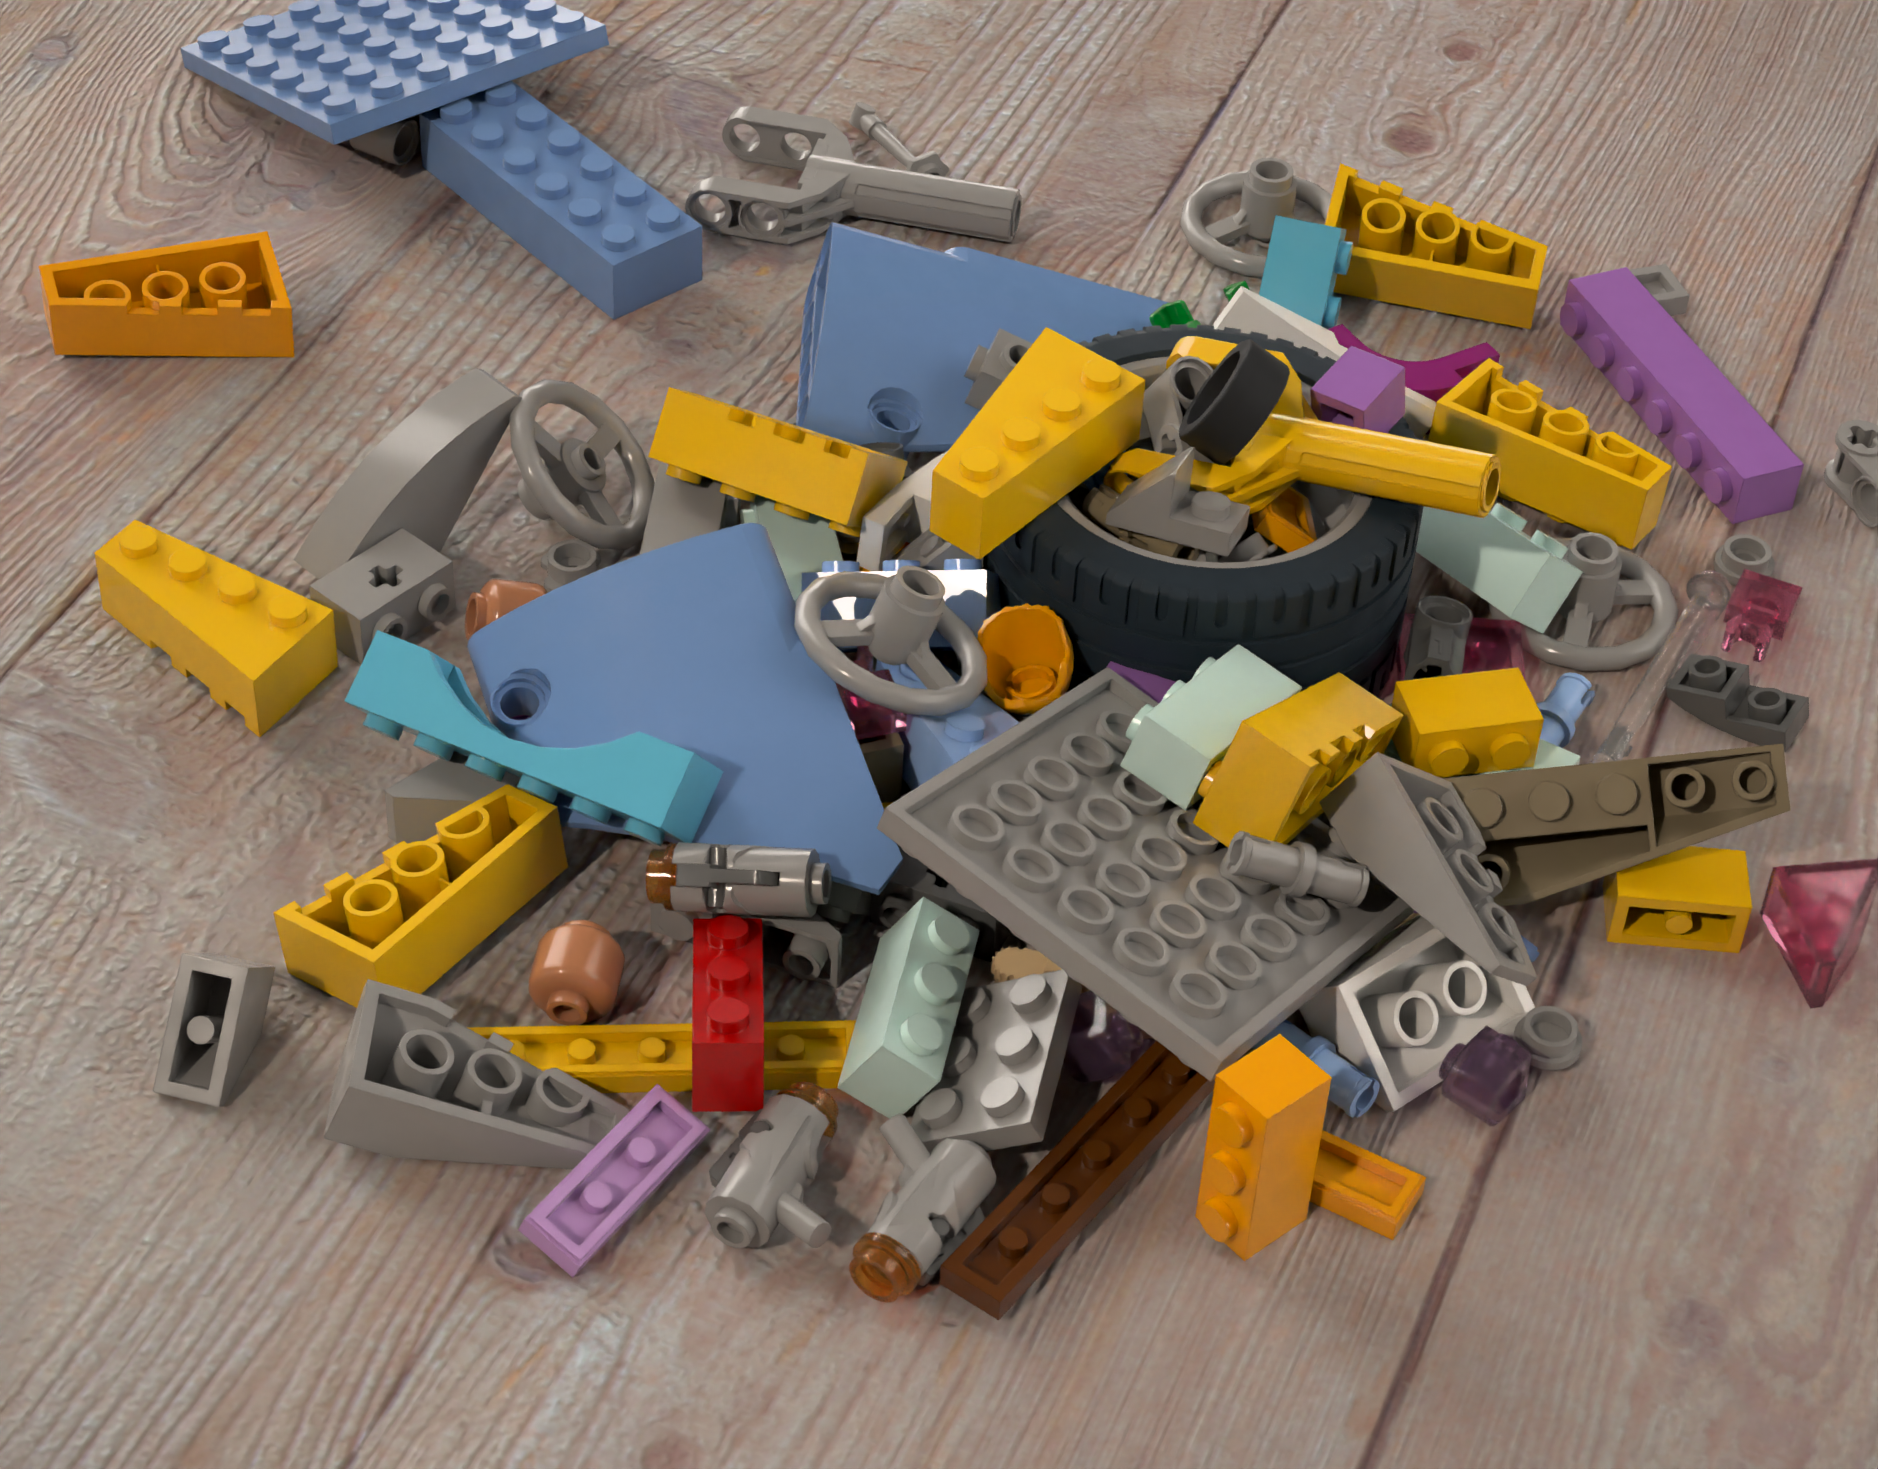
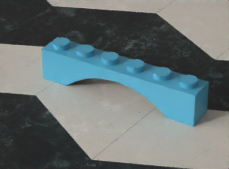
[345,630,724,847]

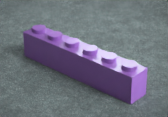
[1560,267,1804,524]

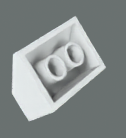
[1299,914,1535,1112]

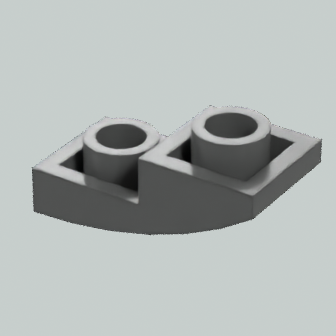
[1666,653,1809,752]

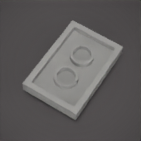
[911,969,1082,1153]

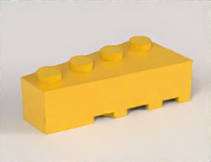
[94,519,338,738]

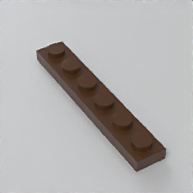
[939,1041,1242,1320]

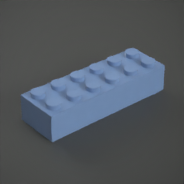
[419,80,702,320]

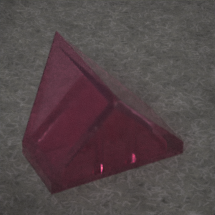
[1760,858,1878,1009]

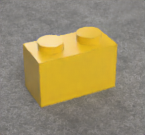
[1391,667,1544,778]
[1602,846,1752,953]

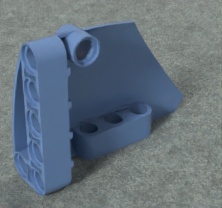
[796,222,1169,460]
[467,523,903,895]

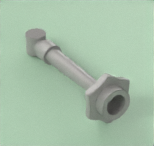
[849,102,949,177]

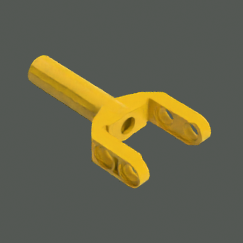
[1104,336,1501,518]

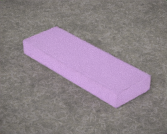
[518,1084,711,1278]

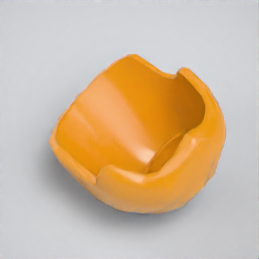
[978,603,1074,715]

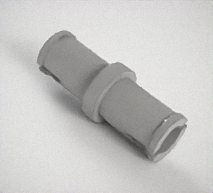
[1226,831,1369,907]

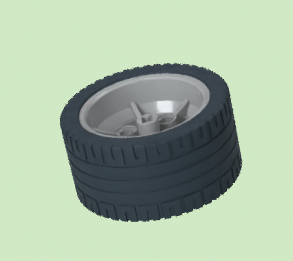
[983,324,1424,697]

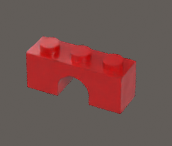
[692,915,764,1112]

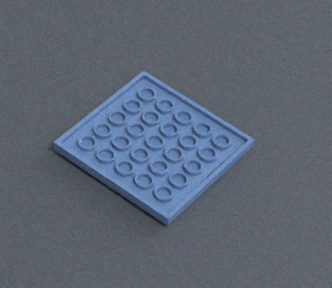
[180,0,609,145]

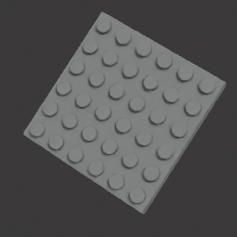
[877,667,1414,1081]

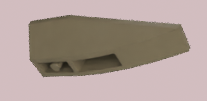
[1443,744,1790,906]

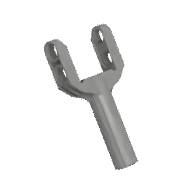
[685,106,1022,245]

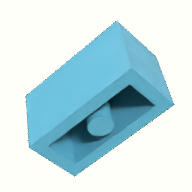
[1259,215,1353,329]

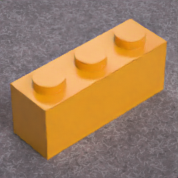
[1195,1034,1332,1261]

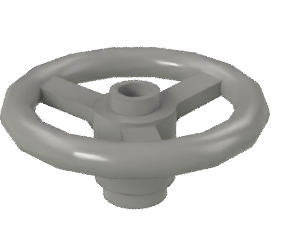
[1180,158,1332,277]
[510,379,655,550]
[1488,532,1679,671]
[794,566,987,716]

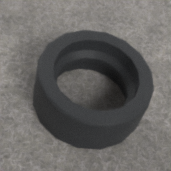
[1179,339,1290,465]

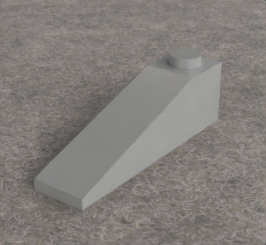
[1319,752,1537,986]
[324,979,629,1169]

